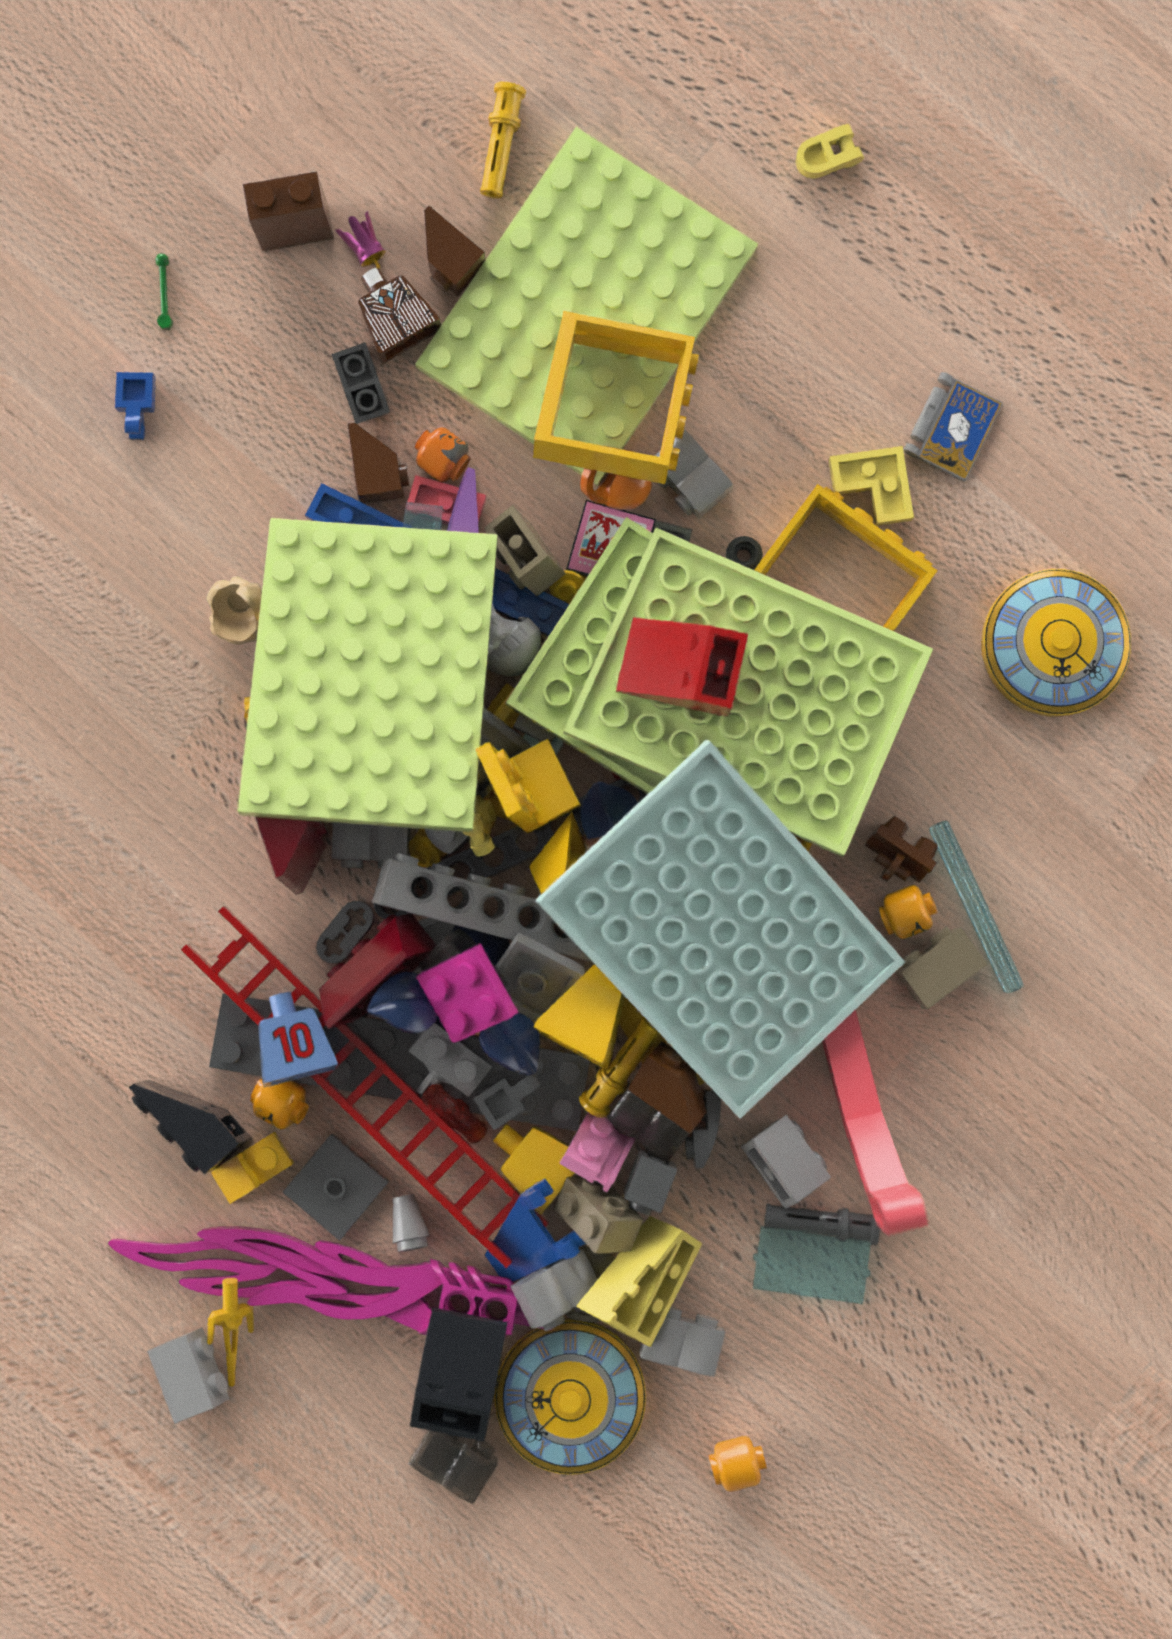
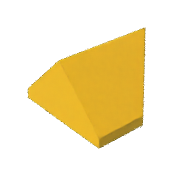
[529,812,585,894]

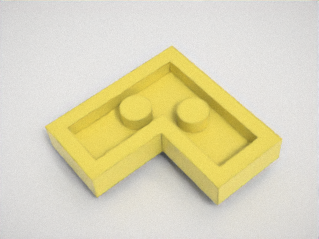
[828,446,914,526]

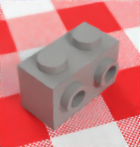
[741,1115,831,1209]
[147,1327,230,1424]

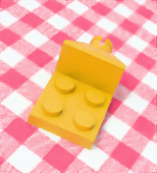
[475,739,581,833]

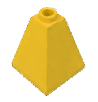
[533,964,625,1070]

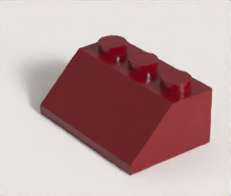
[254,816,328,895]
[319,913,439,1029]

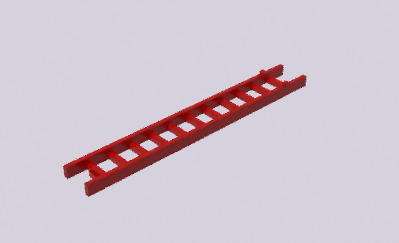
[181,906,549,1268]

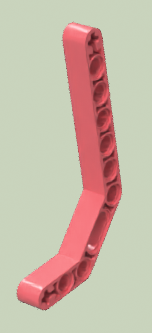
[822,1009,928,1236]

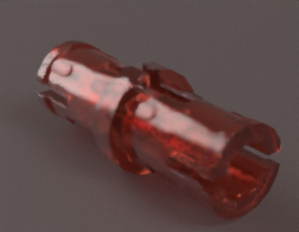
[422,1084,487,1144]

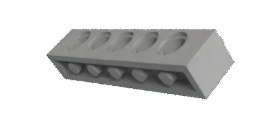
[372,853,593,962]

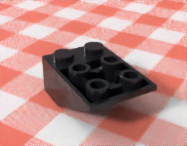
[129,1080,251,1175]
[410,1307,508,1442]

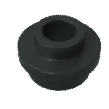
[726,536,763,570]

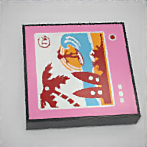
[566,500,657,577]

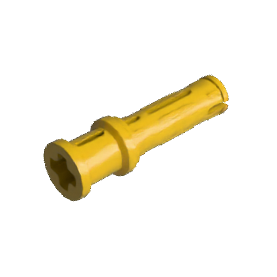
[480,82,526,199]
[579,1017,660,1118]

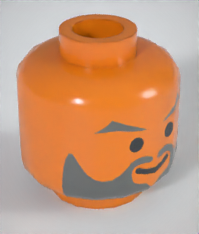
[414,427,471,482]

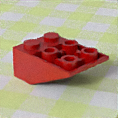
[616,617,749,717]

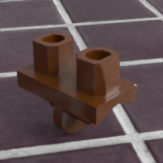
[865,816,938,883]

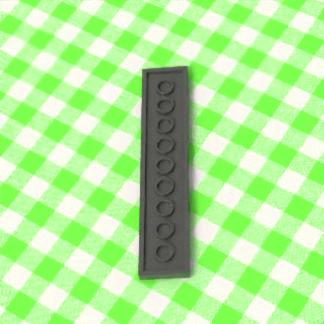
[209,993,590,1131]

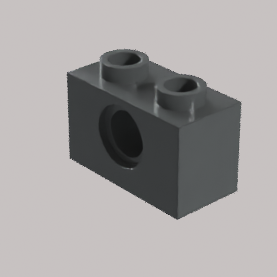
[623,1149,678,1216]

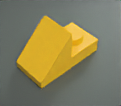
[210,1132,294,1204]

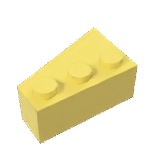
[576,1216,702,1348]

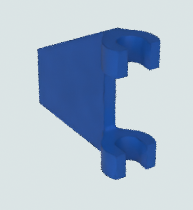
[485,1179,586,1282]

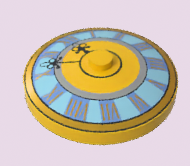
[981,569,1131,717]
[495,1318,646,1475]

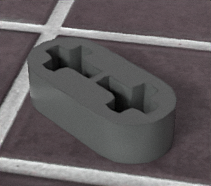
[316,901,375,964]

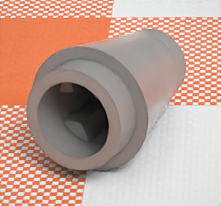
[392,1194,430,1252]

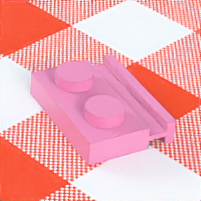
[560,1112,636,1192]

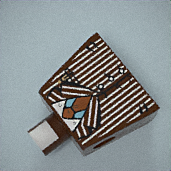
[358,268,441,364]

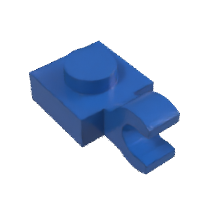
[115,372,156,440]

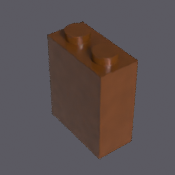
[243,171,334,251]

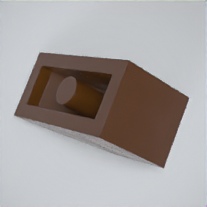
[424,206,486,296]
[348,423,410,504]
[628,1041,707,1134]

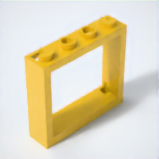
[533,311,699,484]
[754,484,938,631]

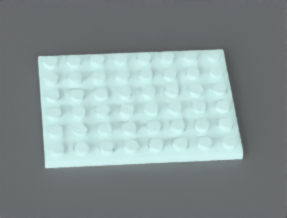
[535,740,905,1119]

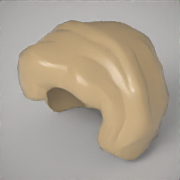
[206,576,262,645]

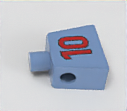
[259,992,338,1088]

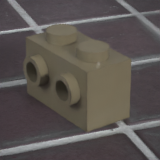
[484,505,566,596]
[895,927,988,1009]
[554,1176,644,1254]

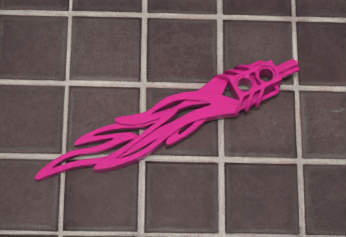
[108,1226,552,1338]

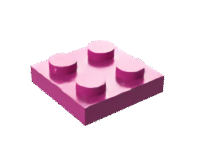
[416,944,518,1043]

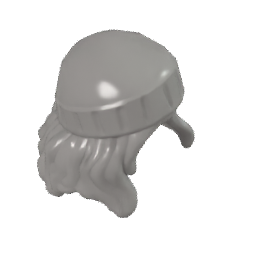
[487,603,541,677]

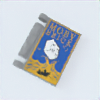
[903,372,1003,481]

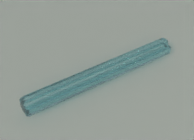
[929,820,1024,993]

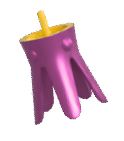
[335,211,386,268]

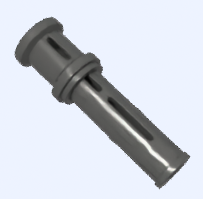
[764,1204,880,1246]

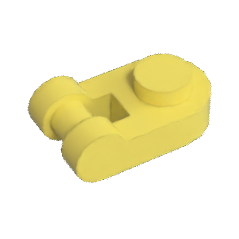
[795,124,864,179]
[463,795,496,857]

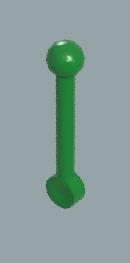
[155,253,173,330]

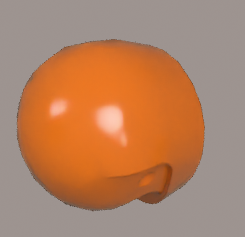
[580,446,653,510]

